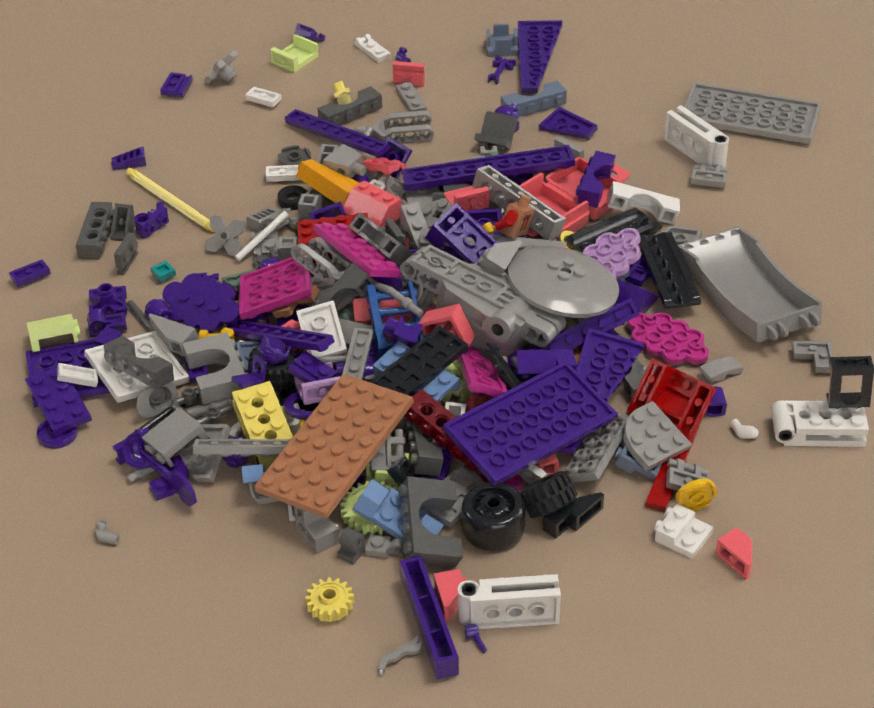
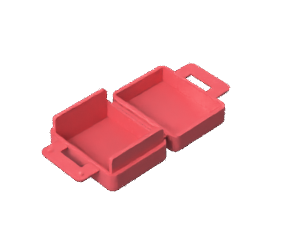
[502,157,630,241]

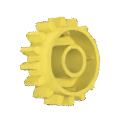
[305,577,354,622]

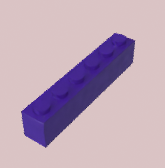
[400,556,459,680]

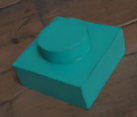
[151,261,176,282]

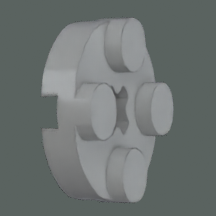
[421,198,453,229]

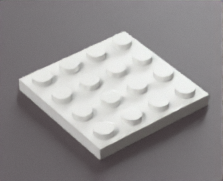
[85,331,189,403]

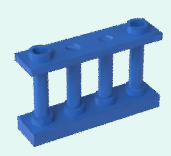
[366,280,425,359]

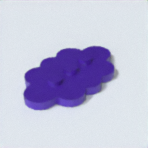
[162,273,241,333]

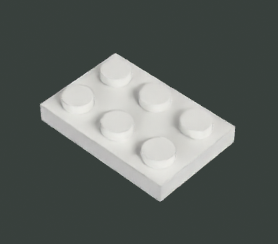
[296,300,348,357]

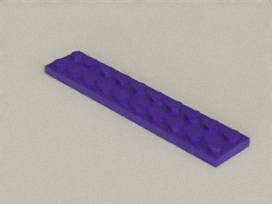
[401,145,575,191]

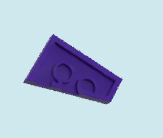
[539,107,598,139]

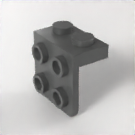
[474,111,517,150]

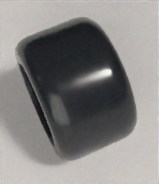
[461,482,526,551]

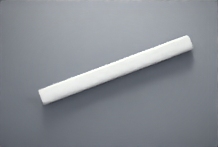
[235,211,289,261]

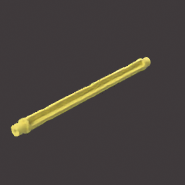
[126,168,214,232]

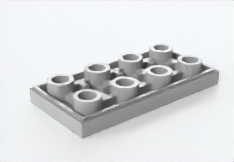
[565,421,626,482]

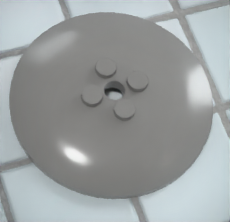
[507,246,619,318]

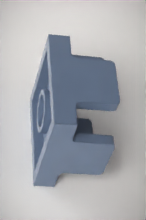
[486,24,518,57]

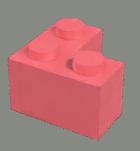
[419,304,475,348]

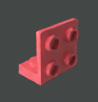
[444,186,490,211]

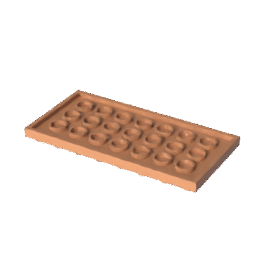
[254,374,414,519]

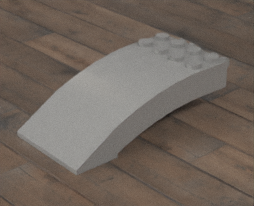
[678,226,822,343]

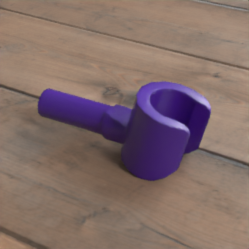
[465,624,487,653]

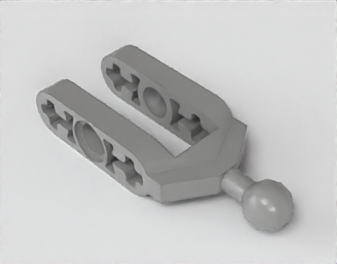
[354,110,434,143]
[291,237,366,298]

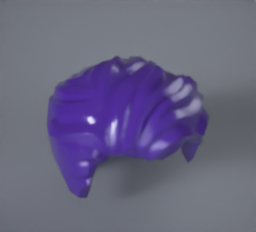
[258,335,291,364]

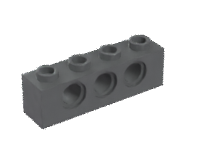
[76,202,114,260]

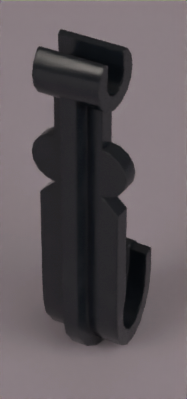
[480,343,522,389]

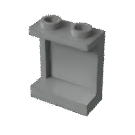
[141,407,209,468]

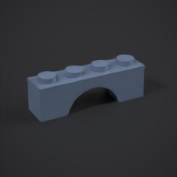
[501,81,567,117]

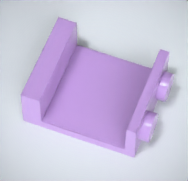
[294,362,340,405]

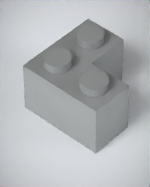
[294,506,340,554]

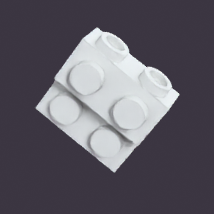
[654,504,714,559]

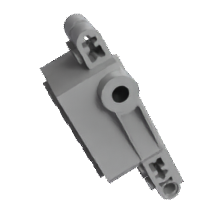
[400,244,566,358]

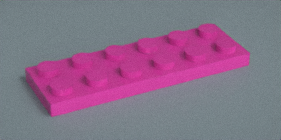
[313,222,402,278]
[457,345,507,399]

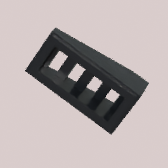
[387,456,416,487]

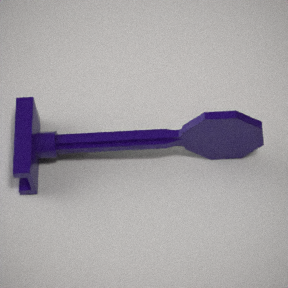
[112,427,197,507]

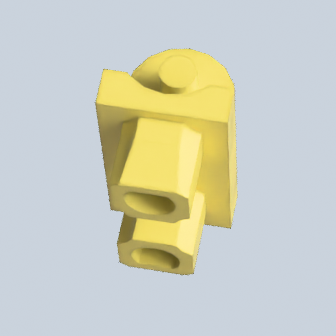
[332,81,351,105]

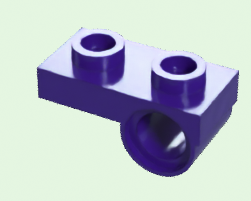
[134,206,169,239]
[87,309,127,336]

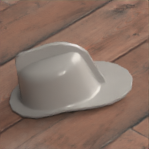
[136,383,178,418]

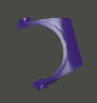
[123,428,152,468]

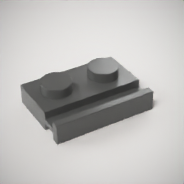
[114,232,138,275]

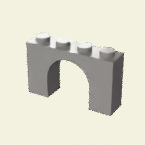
[182,332,248,404]

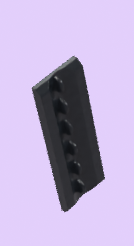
[565,207,663,253]
[638,232,701,309]

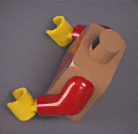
[482,194,535,238]

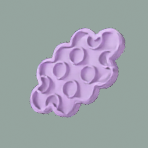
[583,228,641,280]

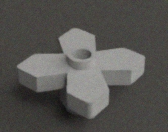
[204,50,238,84]
[206,216,246,256]

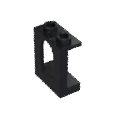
[826,356,874,409]

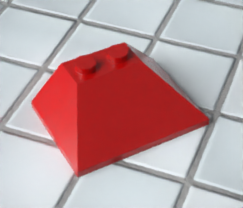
[627,358,717,443]

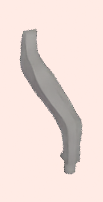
[378,635,423,676]

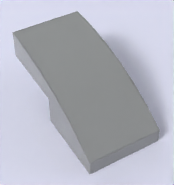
[698,356,744,381]

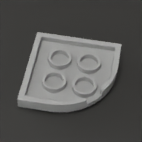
[623,401,692,471]

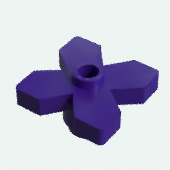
[89,283,127,315]

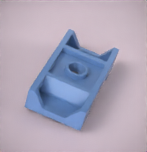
[373,341,460,403]

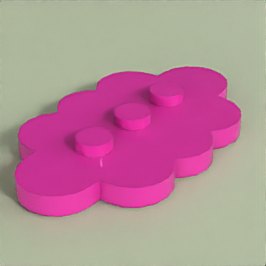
[627,312,709,365]

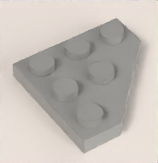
[178,424,231,482]

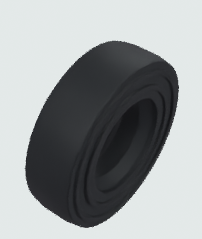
[277,185,307,210]

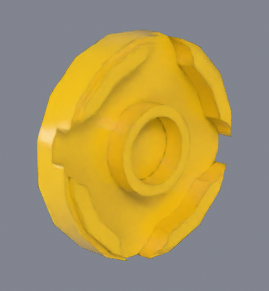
[675,479,718,511]

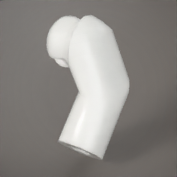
[730,419,759,439]

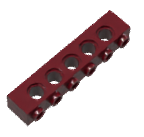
[405,389,490,483]

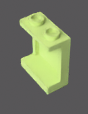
[270,34,319,73]
[27,314,81,352]

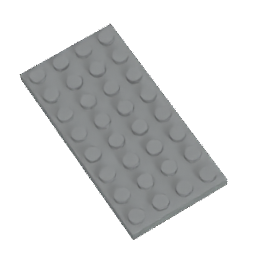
[684,82,821,144]

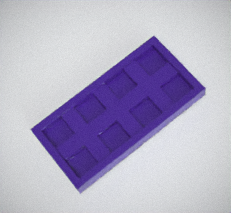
[25,367,92,436]

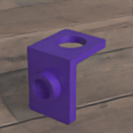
[231,355,267,388]

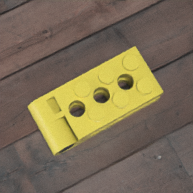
[232,381,293,472]

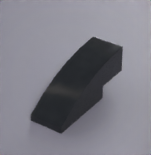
[543,492,604,539]

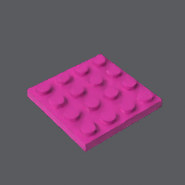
[239,254,312,320]

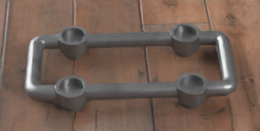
[171,387,235,424]

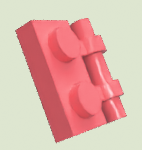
[362,157,406,175]

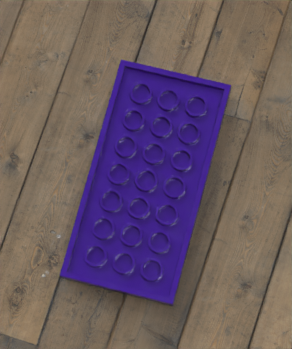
[442,361,618,486]

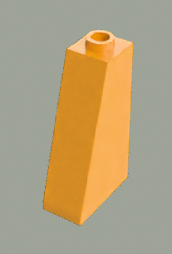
[296,159,359,206]

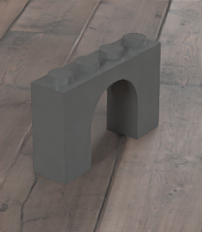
[398,476,463,567]

